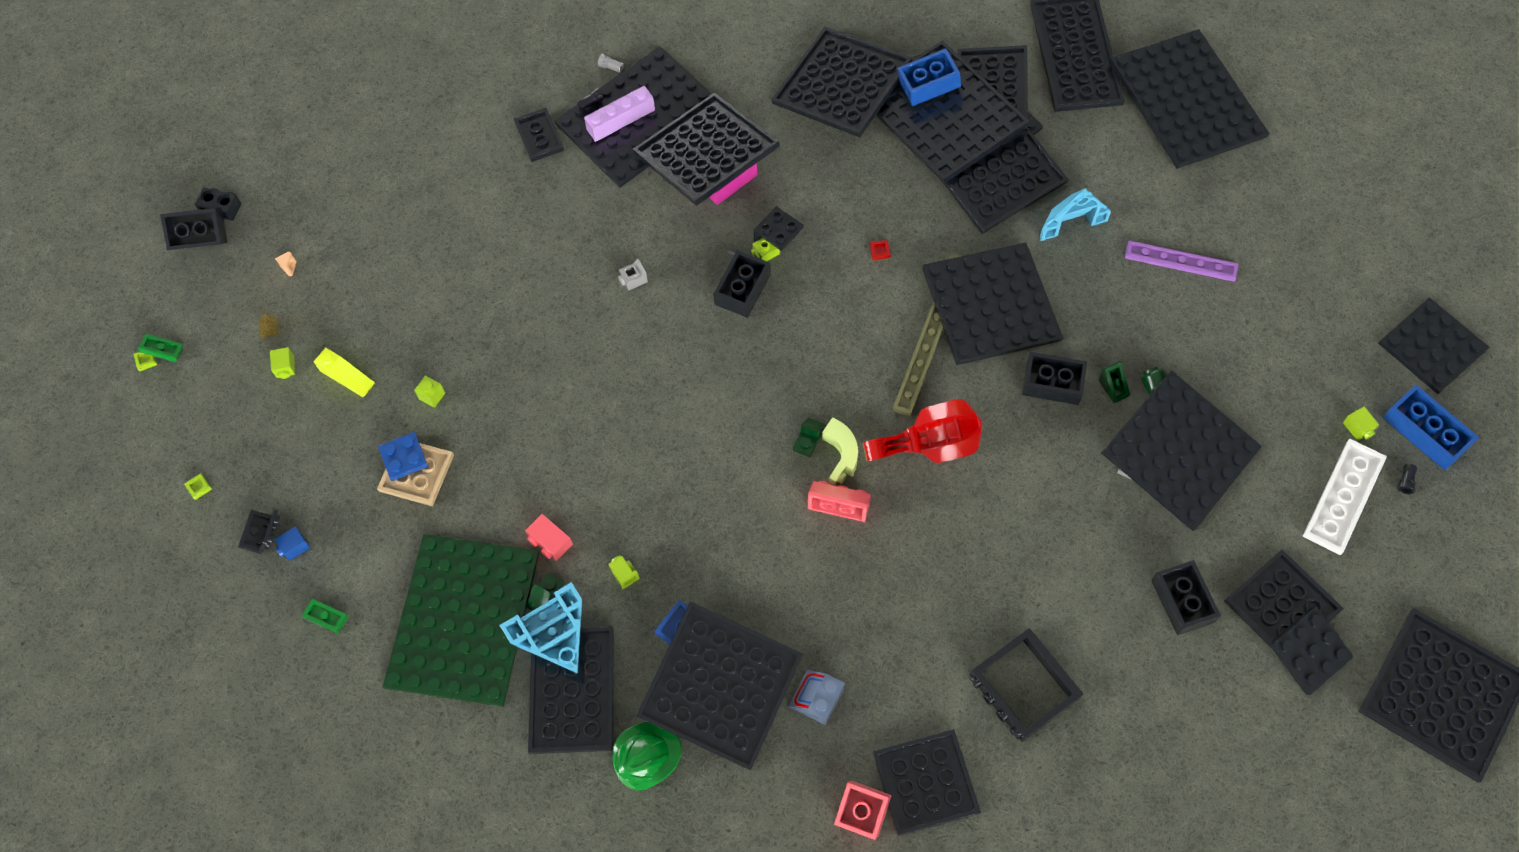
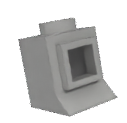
[618,259,648,291]

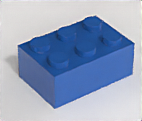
[897,49,961,106]

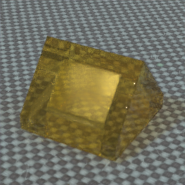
[258,314,278,338]

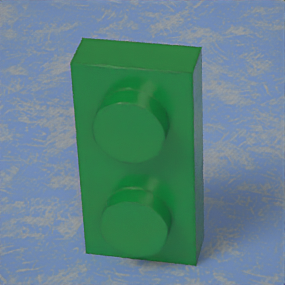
[138,334,183,362]
[302,599,349,634]

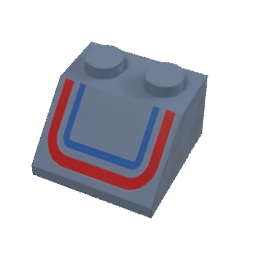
[788,670,845,725]

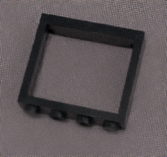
[969,628,1083,742]

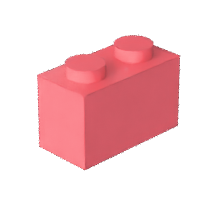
[525,514,573,561]

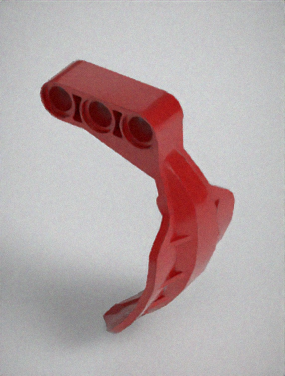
[862,399,982,463]

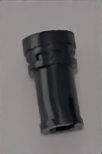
[577,88,604,111]
[1397,464,1417,495]

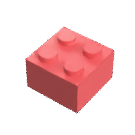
[834,780,892,840]

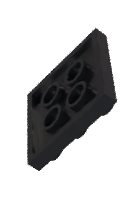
[1269,606,1354,695]

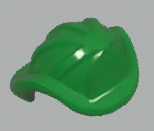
[613,722,682,791]

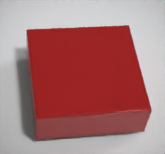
[870,240,891,260]

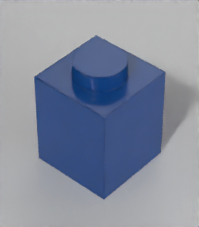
[274,526,310,561]

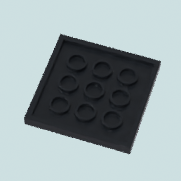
[1378,297,1490,394]
[1224,550,1344,646]
[873,729,981,837]

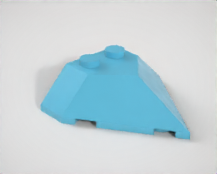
[1040,188,1111,241]
[500,582,582,673]

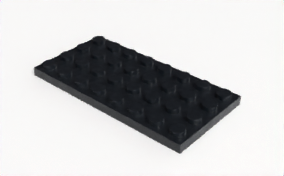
[1030,0,1124,112]

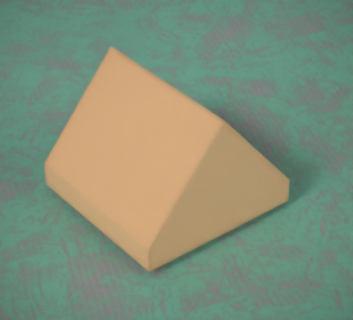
[275,252,296,276]

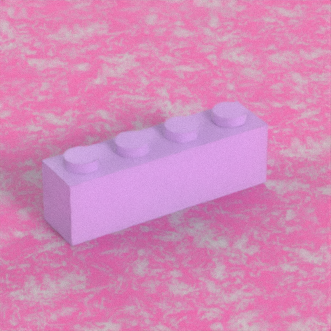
[584,86,655,142]

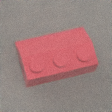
[808,481,871,522]

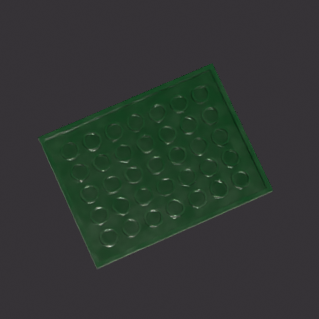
[383,534,539,707]

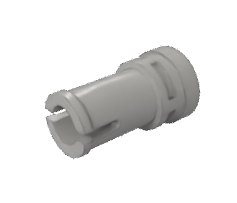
[598,53,624,73]

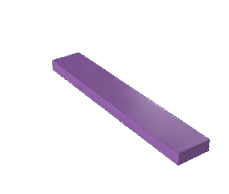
[1125,241,1238,282]

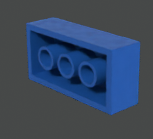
[1383,385,1479,471]

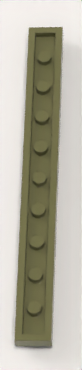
[892,253,961,417]

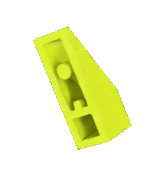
[314,347,375,397]

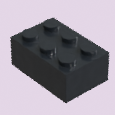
[160,207,227,250]
[713,250,771,318]
[1022,352,1087,405]
[1151,560,1221,636]

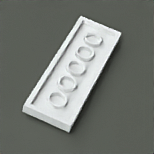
[1303,439,1387,555]

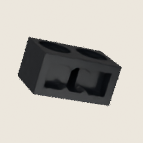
[195,187,241,221]

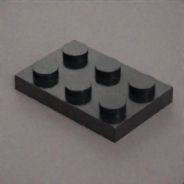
[514,108,564,162]

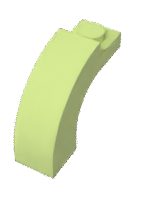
[822,417,858,486]

